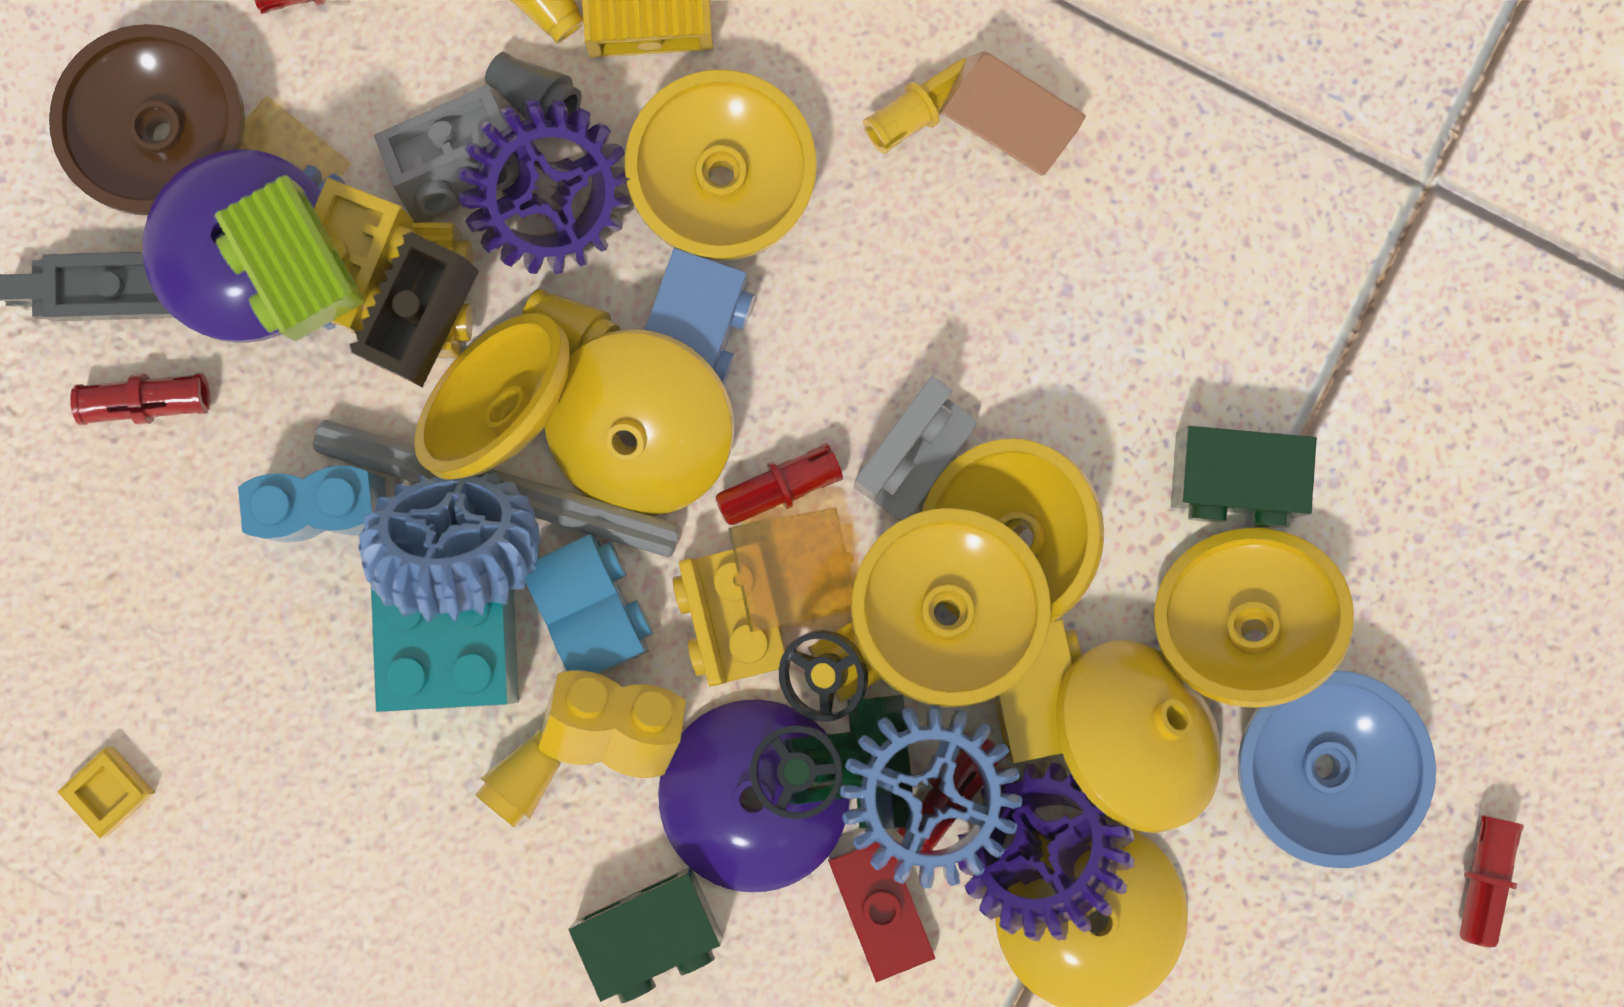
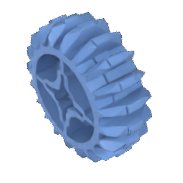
[358,472,541,622]
[840,705,1022,888]

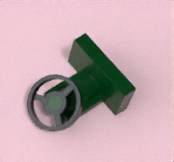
[750,695,913,829]

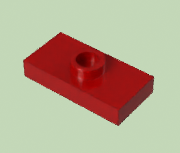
[828,841,936,983]

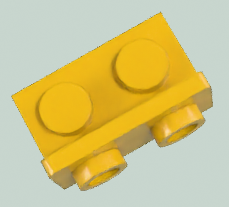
[314,177,416,334]
[672,543,791,687]

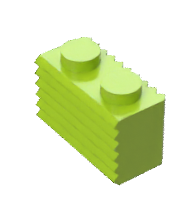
[215,175,366,342]

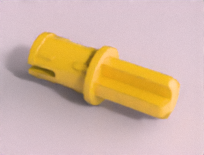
[862,58,967,154]

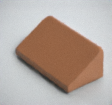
[940,51,1086,176]

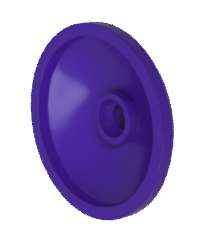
[142,149,321,343]
[658,699,850,893]

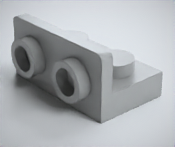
[374,84,519,223]
[853,375,977,521]

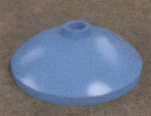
[1237,671,1436,868]

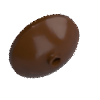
[49,24,245,215]

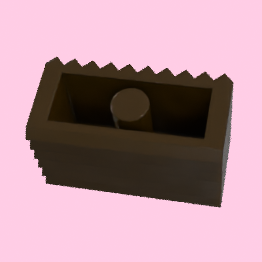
[349,232,479,388]

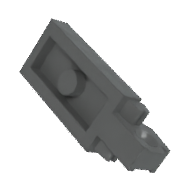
[0,252,175,322]

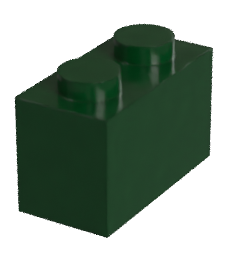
[1170,426,1317,528]
[568,867,723,1004]

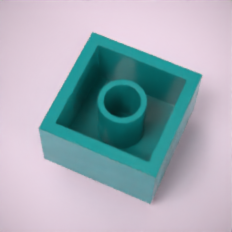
[371,588,519,712]

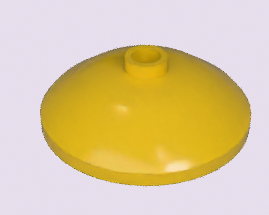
[625,69,817,260]
[414,313,569,479]
[544,329,734,516]
[922,438,1104,623]
[851,508,1051,707]
[1154,528,1354,708]
[1056,640,1221,833]
[995,823,1188,1007]

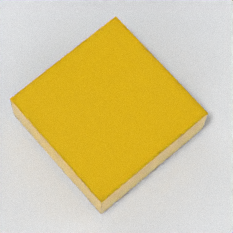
[57,746,155,839]

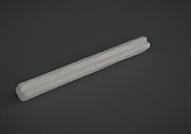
[313,420,680,557]

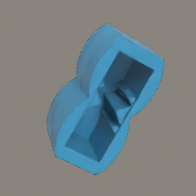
[238,466,387,543]
[526,534,654,675]

